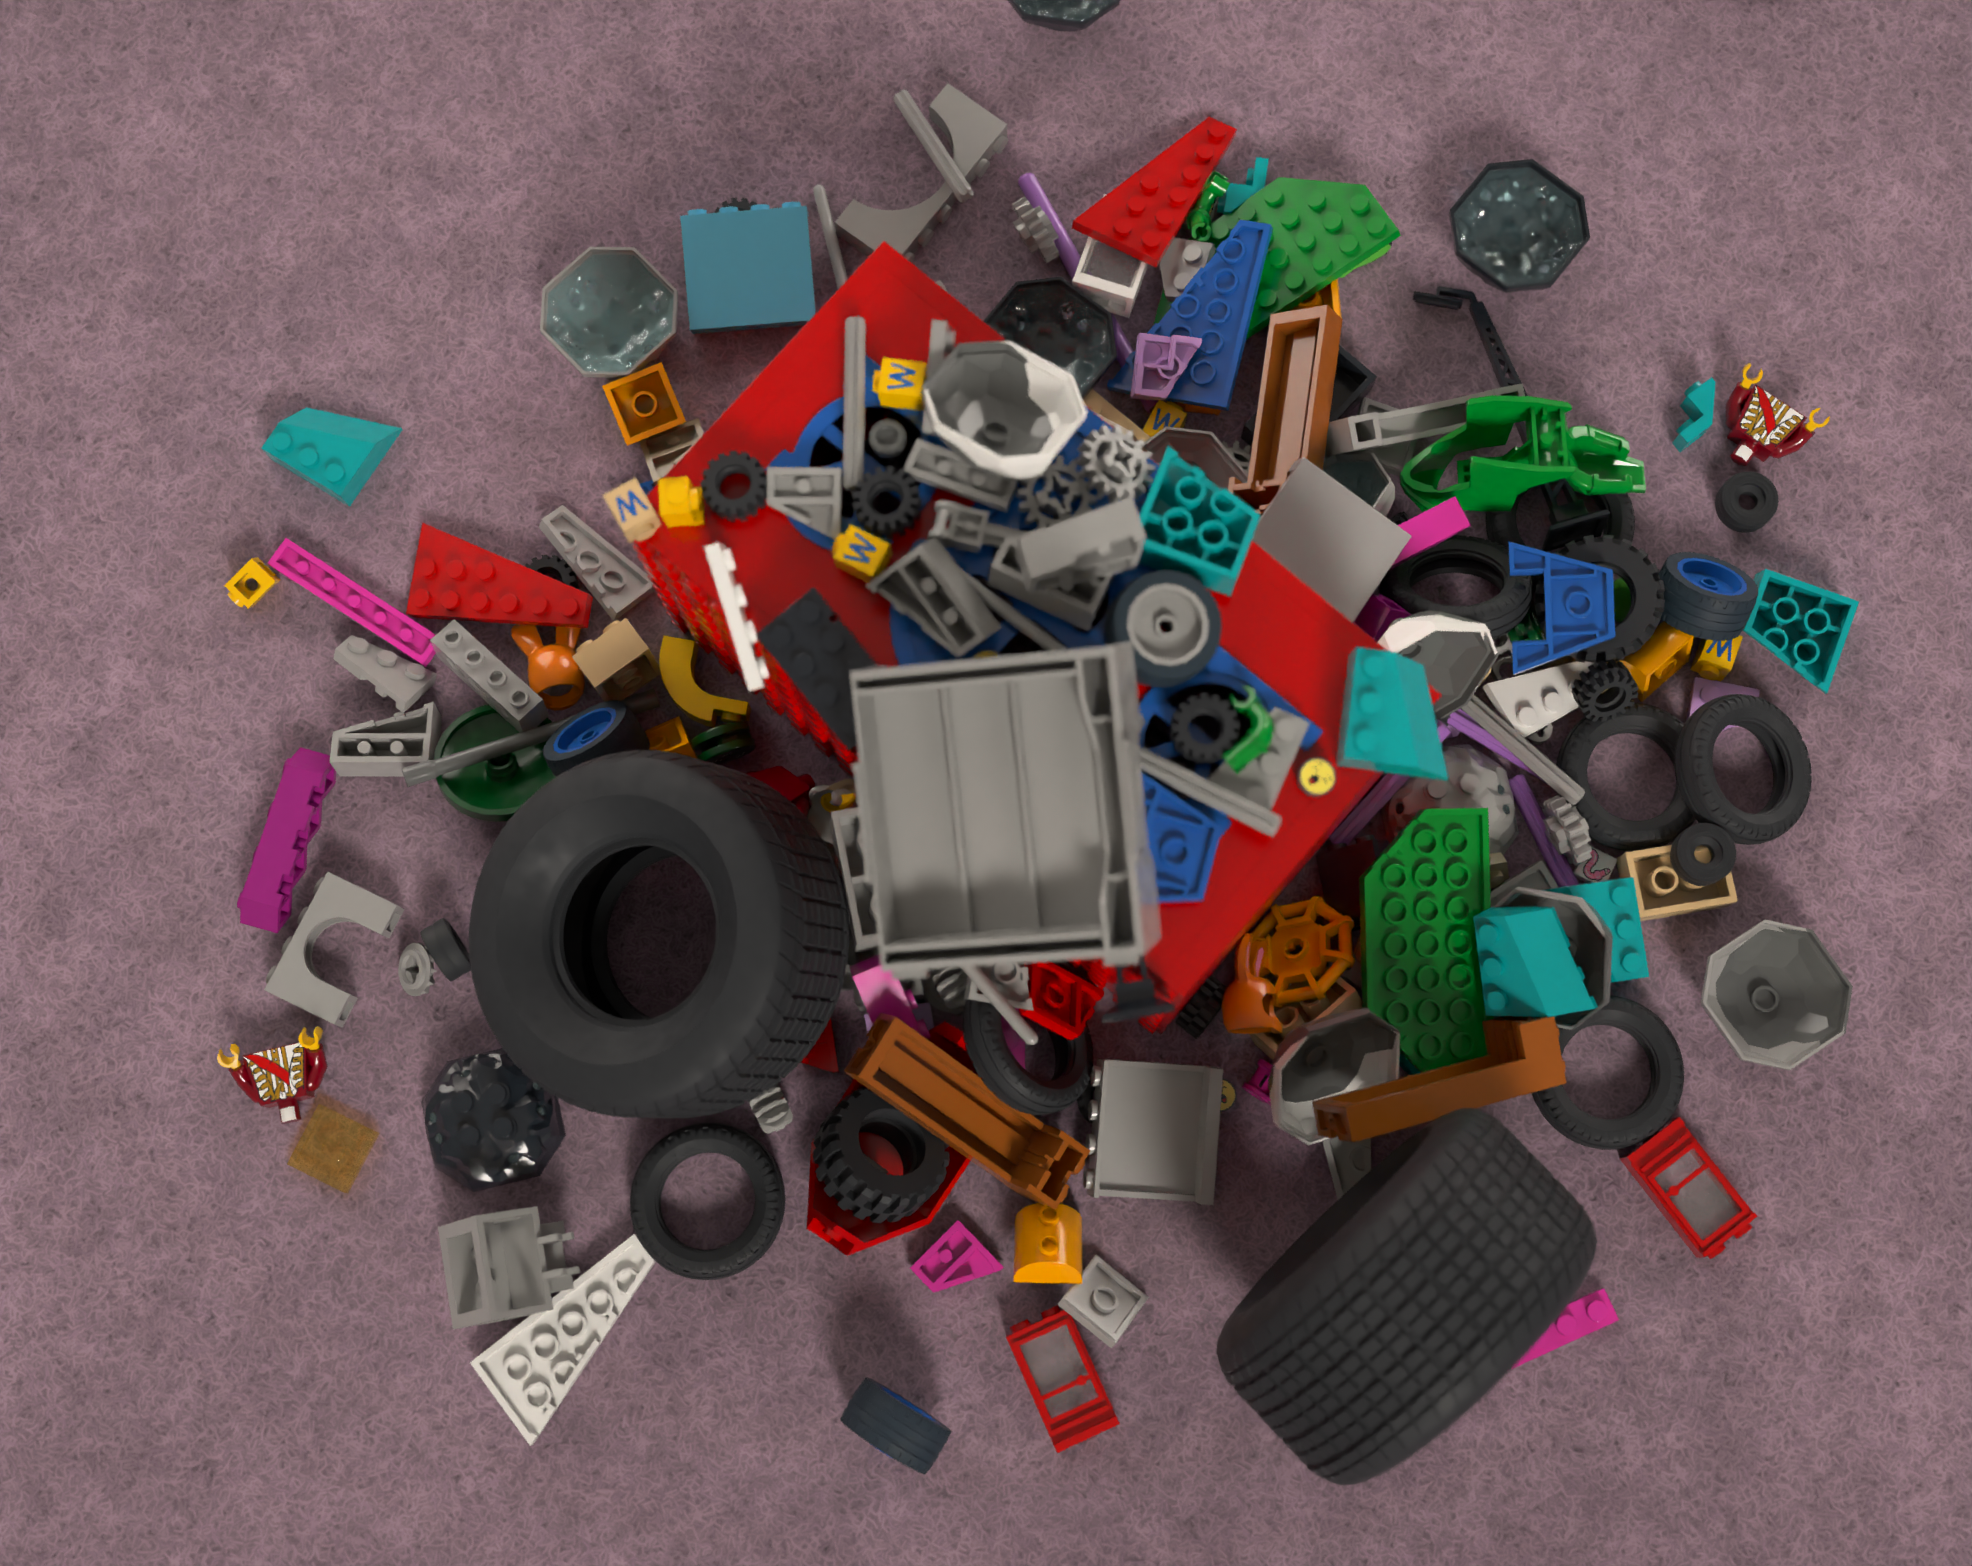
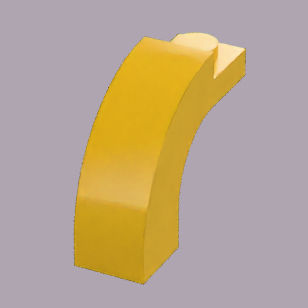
[659,635,751,728]

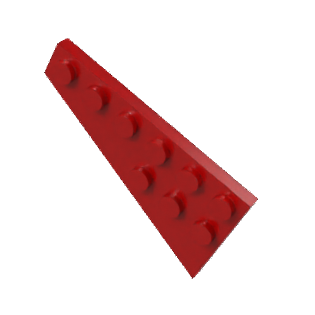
[1072,117,1237,268]
[406,523,593,628]

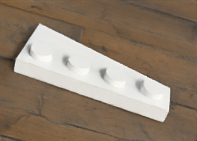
[704,542,770,691]
[1483,661,1609,738]

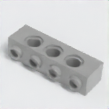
[430,619,549,732]

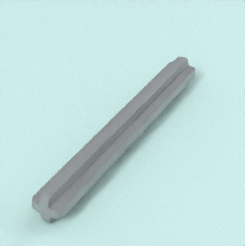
[893,90,974,203]
[843,317,866,490]
[1461,694,1585,805]
[1139,746,1281,836]

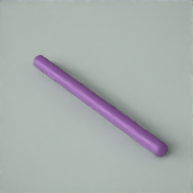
[1018,173,1162,413]

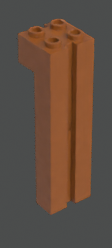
[1228,305,1343,517]
[844,1012,1090,1210]
[1312,1016,1566,1142]

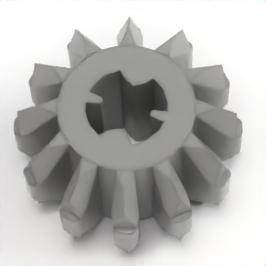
[932,967,968,1015]
[749,1083,793,1134]

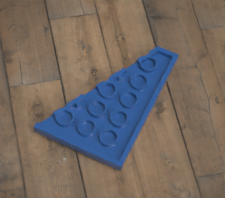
[1107,220,1273,411]

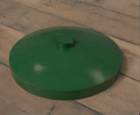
[434,704,555,822]

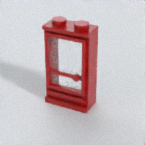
[1620,1117,1758,1259]
[1006,1305,1120,1453]

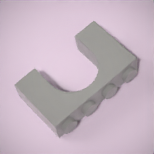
[264,872,405,1028]

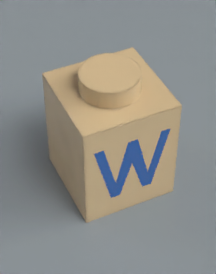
[603,478,661,543]

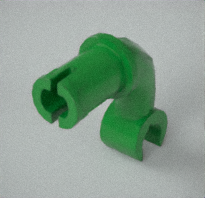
[1186,170,1230,241]
[1222,686,1274,774]

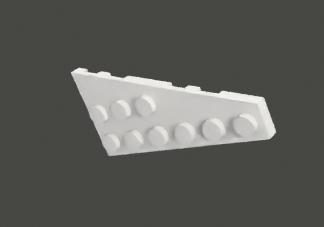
[470,1234,656,1446]

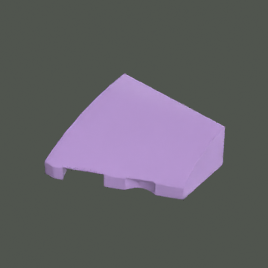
[1130,333,1202,400]

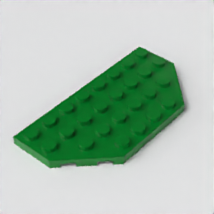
[1153,177,1401,340]
[1359,808,1494,1073]

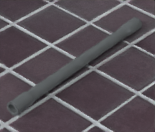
[402,688,660,787]

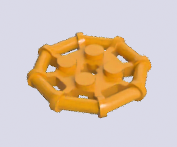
[1251,896,1355,1008]

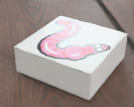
[1573,846,1617,883]

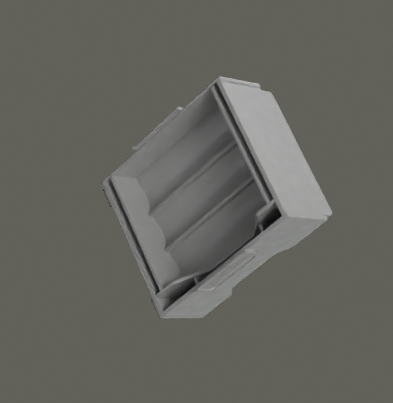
[850,641,1161,980]

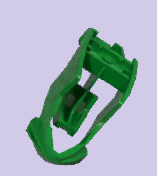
[1399,395,1646,512]

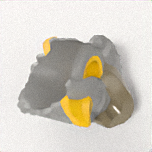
[807,779,858,845]

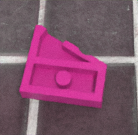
[910,1220,1004,1293]

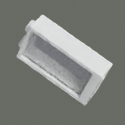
[1072,194,1148,318]

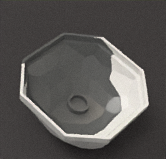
[921,340,1087,478]
[1377,610,1499,720]
[1268,1008,1400,1145]

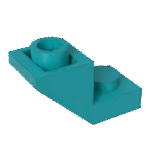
[1217,157,1269,216]
[1672,377,1716,452]

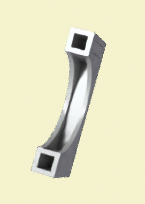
[834,83,1009,263]
[1325,383,1525,457]

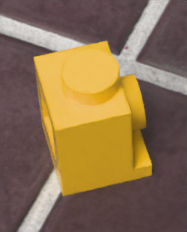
[659,477,704,527]
[224,557,281,609]

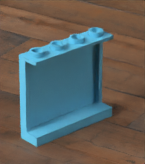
[680,202,817,334]

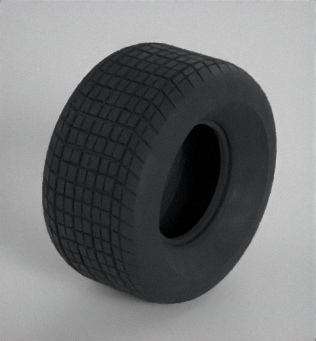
[469,750,849,1118]
[1216,1108,1597,1485]

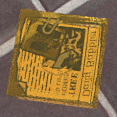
[287,1104,380,1194]

